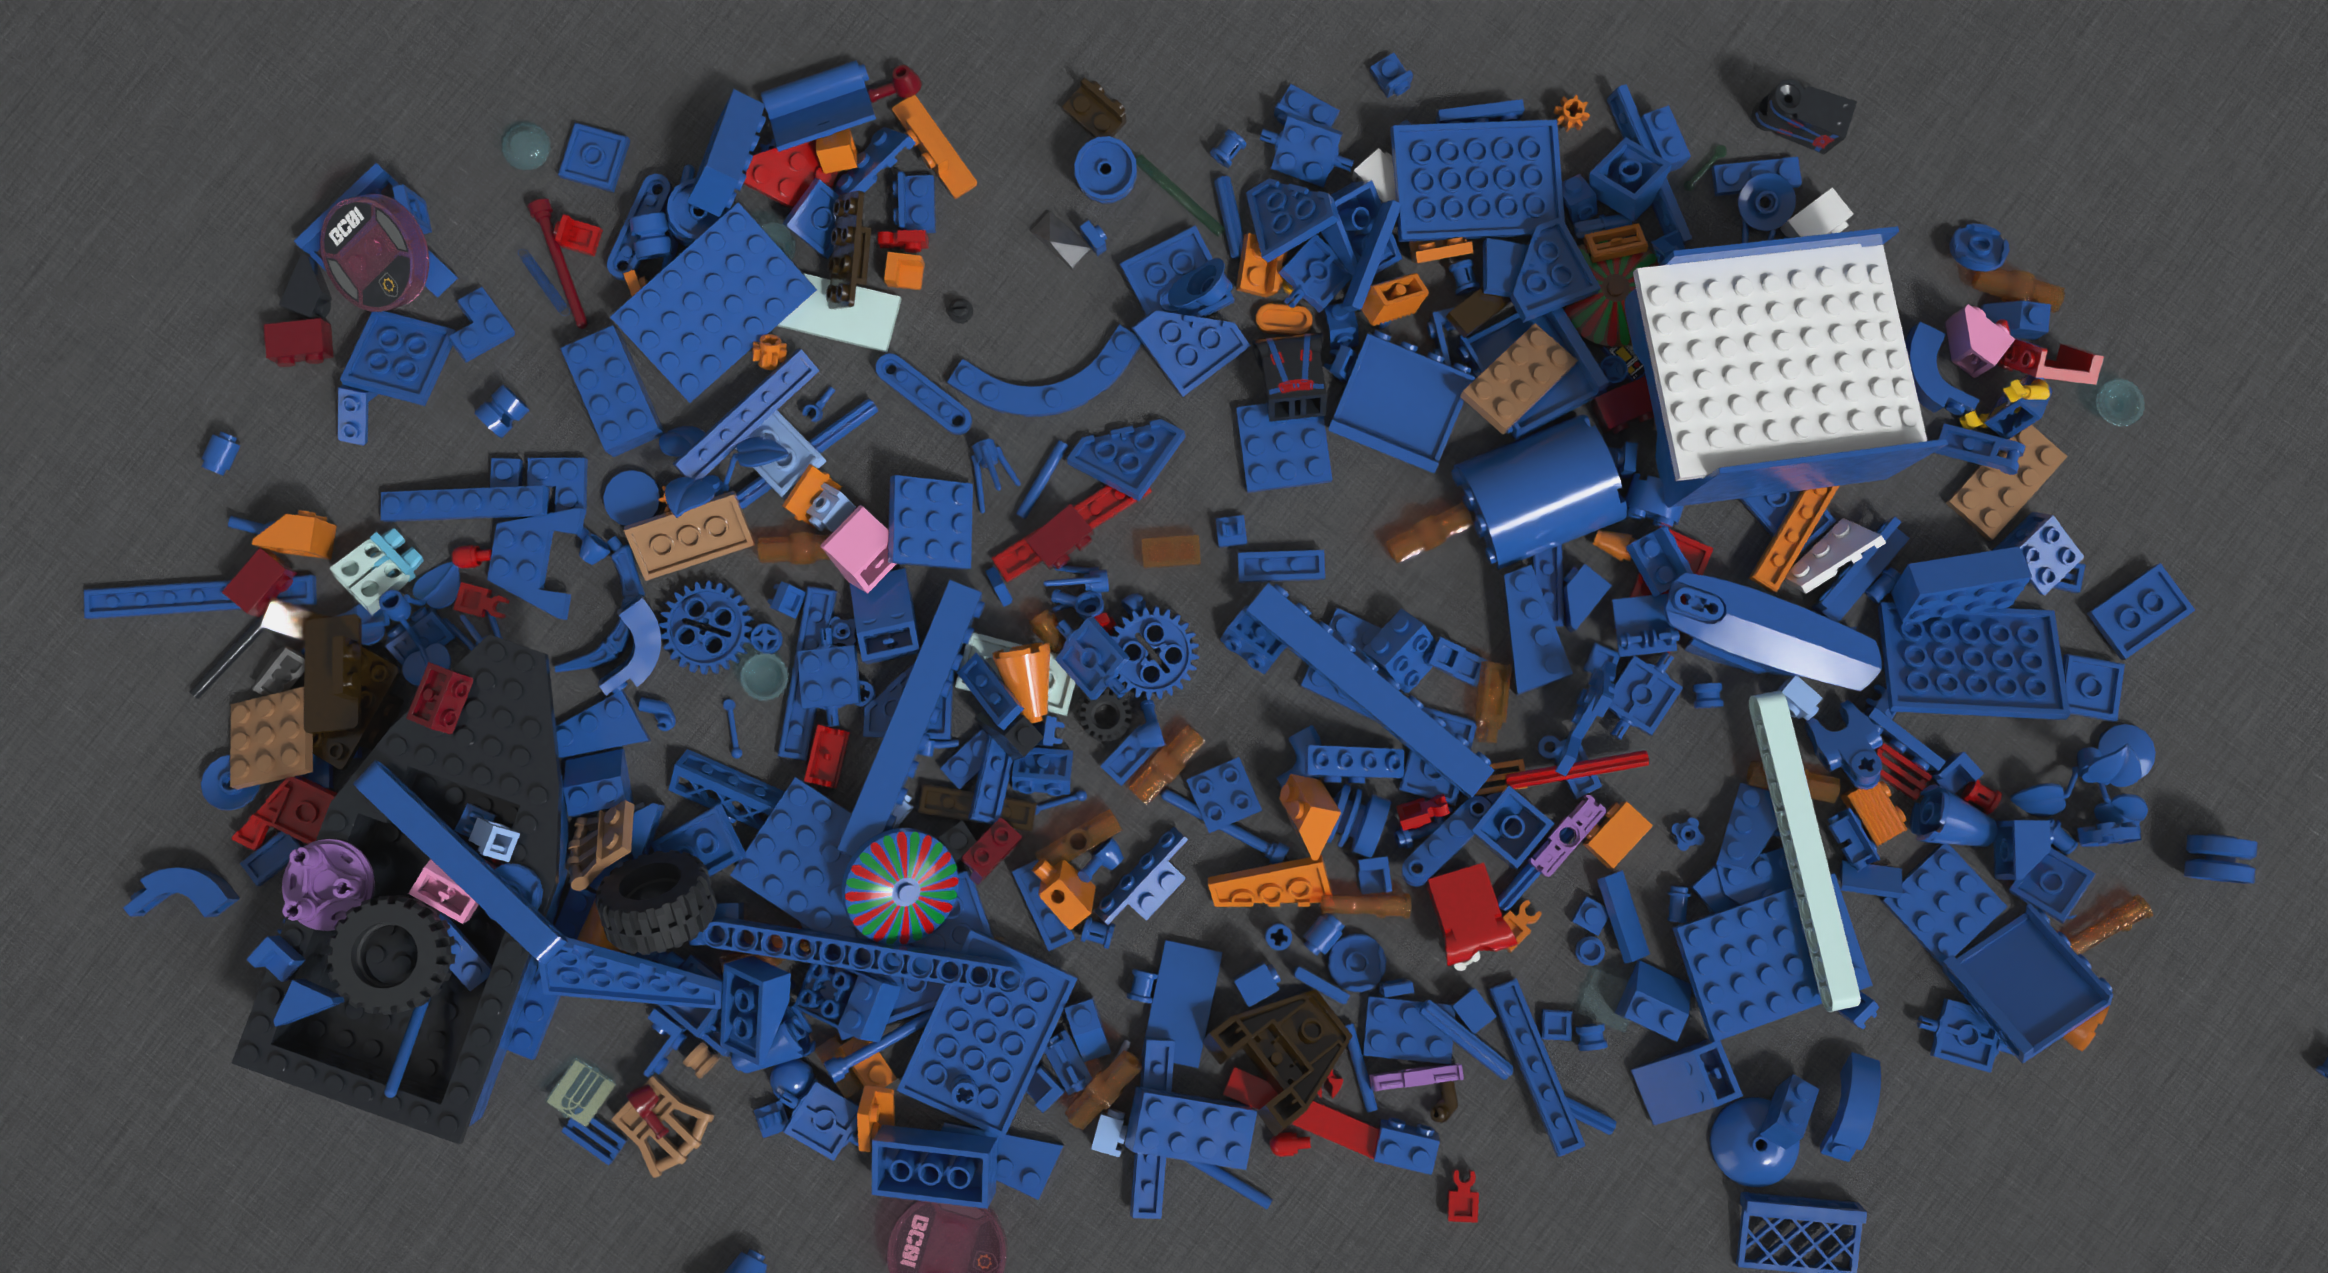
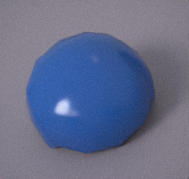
[769,1058,815,1098]

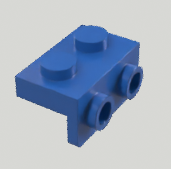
[1373,1117,1440,1175]

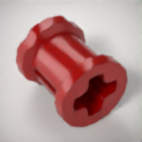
[1961,779,2002,814]

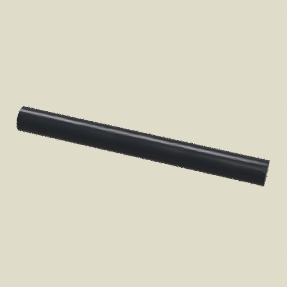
[189,608,279,699]

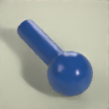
[228,516,276,534]

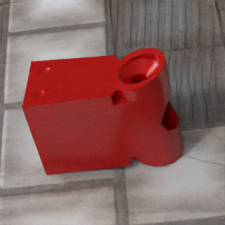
[1427,862,1518,966]

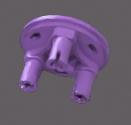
[282,839,375,931]

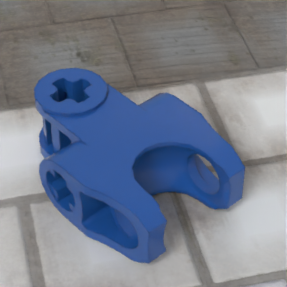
[1805,700,1883,790]

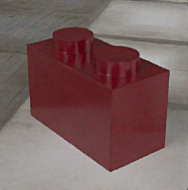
[264,318,334,367]
[1590,376,1654,435]
[1026,504,1094,570]
[222,548,297,617]

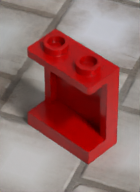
[2003,338,2104,385]

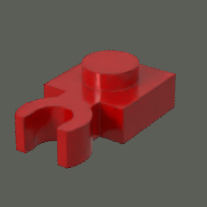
[878,230,929,253]
[453,582,510,619]
[1396,794,1450,831]
[1447,1169,1479,1223]

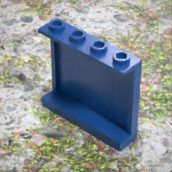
[1457,308,1609,440]
[1328,330,1475,474]
[1942,903,2113,1064]

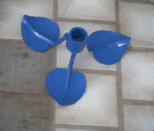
[659,426,789,518]
[337,562,461,687]
[2010,744,2148,827]

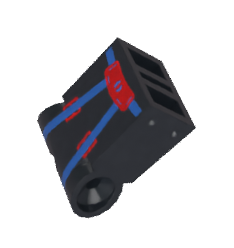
[1751,79,1857,155]
[1252,332,1327,422]

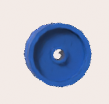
[1074,136,1137,204]
[665,178,731,247]
[2184,834,2258,884]

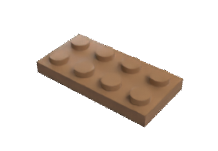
[1460,323,1578,434]
[1946,425,2068,541]
[624,491,755,581]

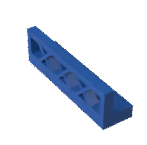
[294,163,400,272]
[1812,517,1910,623]
[669,749,785,830]

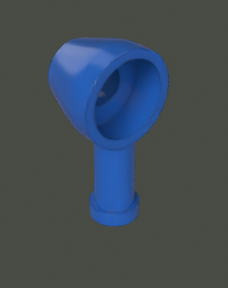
[577,526,612,565]
[1051,589,1104,621]
[1136,700,1165,748]
[1078,837,1124,883]

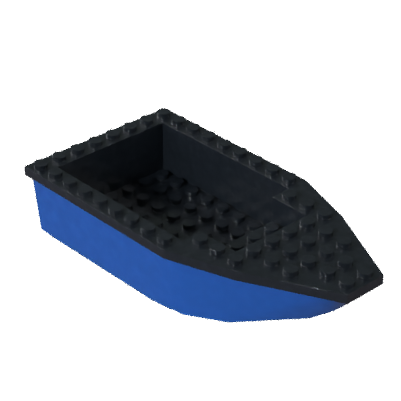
[232,634,569,1144]

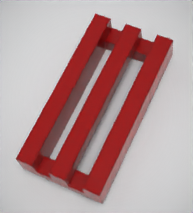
[1875,743,1932,800]

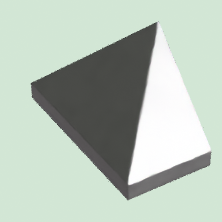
[1031,211,1091,270]
[252,646,305,696]

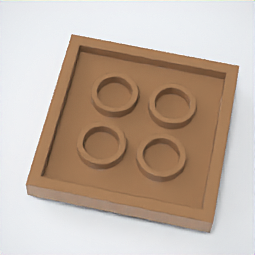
[230,687,313,789]

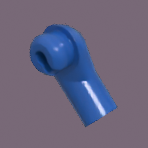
[638,697,676,731]

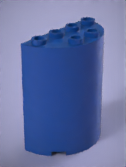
[1451,414,1627,570]

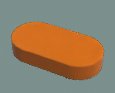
[1256,303,1313,336]

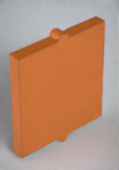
[782,464,842,528]

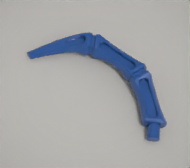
[555,536,645,672]

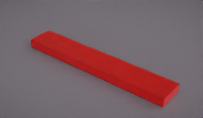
[992,485,1152,583]
[1223,1066,1386,1165]

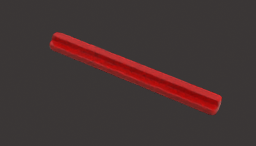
[1505,750,1649,789]

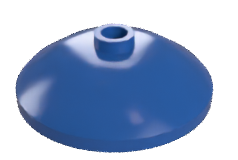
[1710,1097,1800,1187]

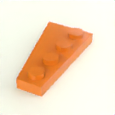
[1208,855,1335,907]

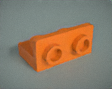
[1236,233,1287,298]
[1409,237,1474,263]
[857,1085,895,1152]

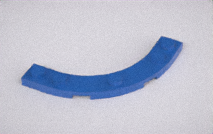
[947,324,1142,417]

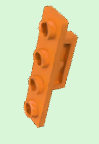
[892,95,977,199]

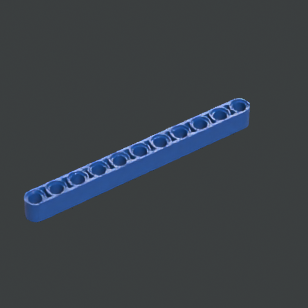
[703,917,1025,993]

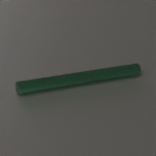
[1136,154,1225,237]

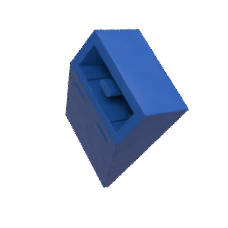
[850,568,922,665]
[794,963,901,1043]
[1631,1038,1743,1125]

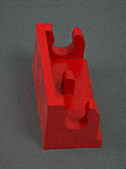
[804,725,850,789]

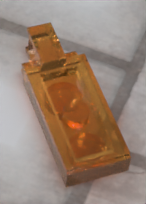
[1475,661,1511,743]

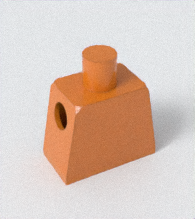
[1032,858,1096,930]

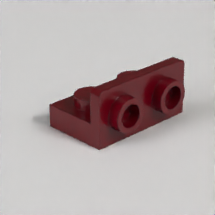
[406,662,474,734]
[962,818,1022,885]

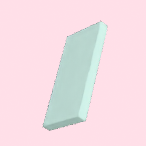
[777,273,901,353]
[955,633,1076,716]

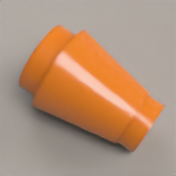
[1593,529,1637,562]

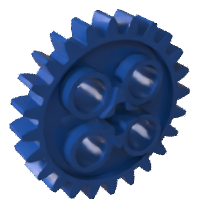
[659,581,754,675]
[1110,606,1199,700]

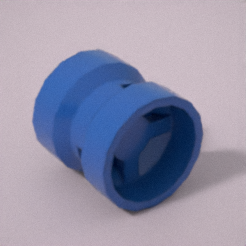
[1598,355,1628,391]

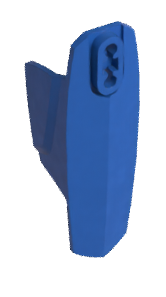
[1664,573,1882,691]

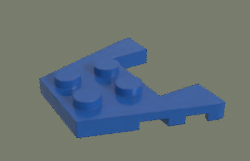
[487,508,586,620]
[1555,660,1616,776]

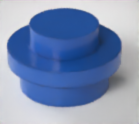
[1575,936,1605,966]

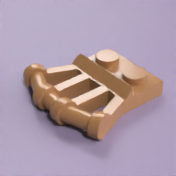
[566,800,634,891]
[611,1075,715,1178]

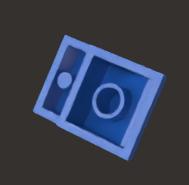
[658,955,732,1057]

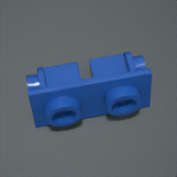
[1827,808,1881,871]
[1044,1030,1094,1096]

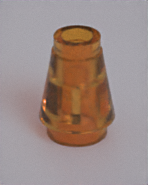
[1029,609,1066,653]

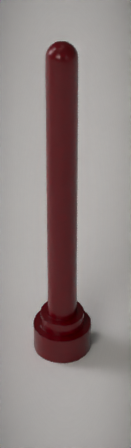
[527,198,588,329]

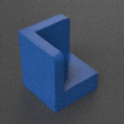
[1930,752,1984,794]
[1356,856,1392,894]
[246,935,306,982]
[1452,987,1497,1034]
[1026,1064,1065,1113]

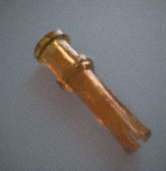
[1320,892,1411,919]
[2069,894,2153,955]

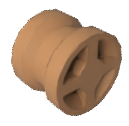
[683,1041,720,1079]

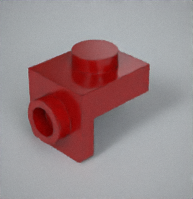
[554,214,603,257]

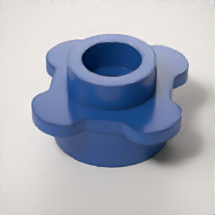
[830,617,856,646]
[1671,818,1705,851]

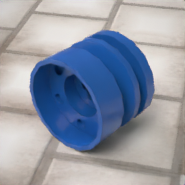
[1327,784,1391,858]

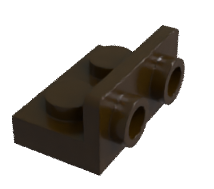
[1062,77,1126,139]

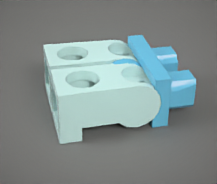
[330,528,424,615]

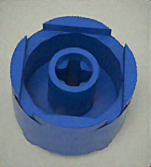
[1625,474,1684,529]

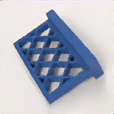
[1736,1192,1867,1273]

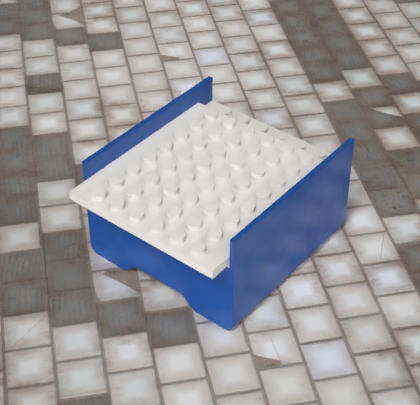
[1625,226,1948,508]

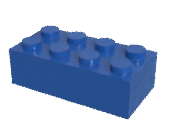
[687,89,766,217]
[560,325,665,457]
[1891,546,2032,622]
[1125,1086,1257,1170]
[872,1125,997,1209]

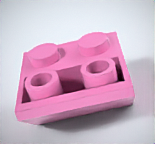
[1945,304,2015,378]
[820,505,896,594]
[408,858,498,924]

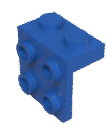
[1363,608,1436,693]

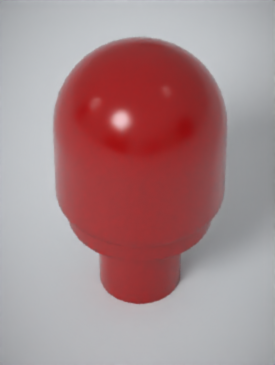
[451,545,492,568]
[1269,1132,1311,1157]

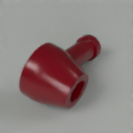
[868,65,922,103]
[626,1084,670,1140]

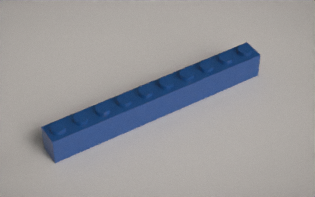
[837,580,985,857]
[1245,583,1495,798]

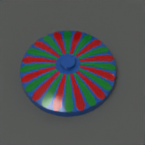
[841,828,959,945]

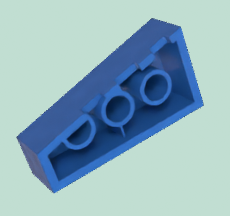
[1503,565,1573,696]

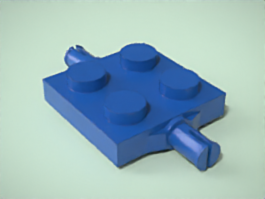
[1260,113,1354,187]
[1278,234,1352,313]
[1055,617,1130,700]
[797,628,861,727]
[1608,652,1683,740]
[1917,998,2015,1073]
[778,1079,859,1161]

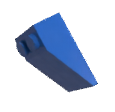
[1321,180,1402,277]
[720,956,791,1066]

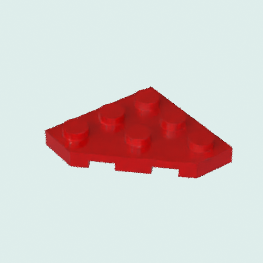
[743,140,839,209]

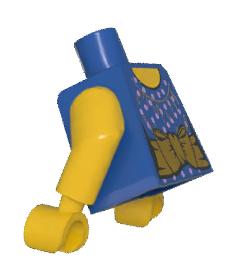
[1959,374,2053,439]

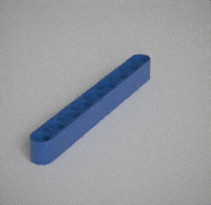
[353,760,568,965]

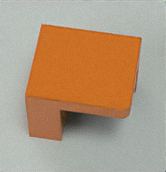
[816,128,857,174]
[884,252,925,290]

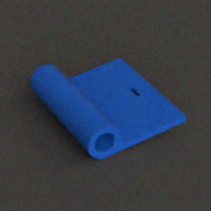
[761,60,876,152]

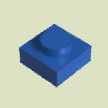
[1080,220,1107,257]
[1571,896,1609,936]

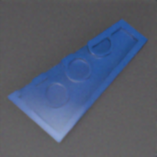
[941,1121,1064,1200]

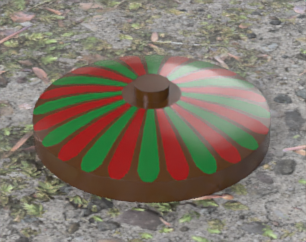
[1562,237,1659,348]

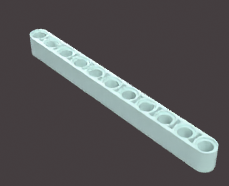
[1749,690,1861,1012]

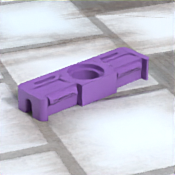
[1528,795,1606,877]
[1369,1063,1464,1091]

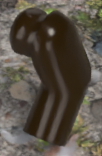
[1430,1081,1458,1123]

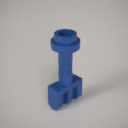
[1394,806,1454,849]

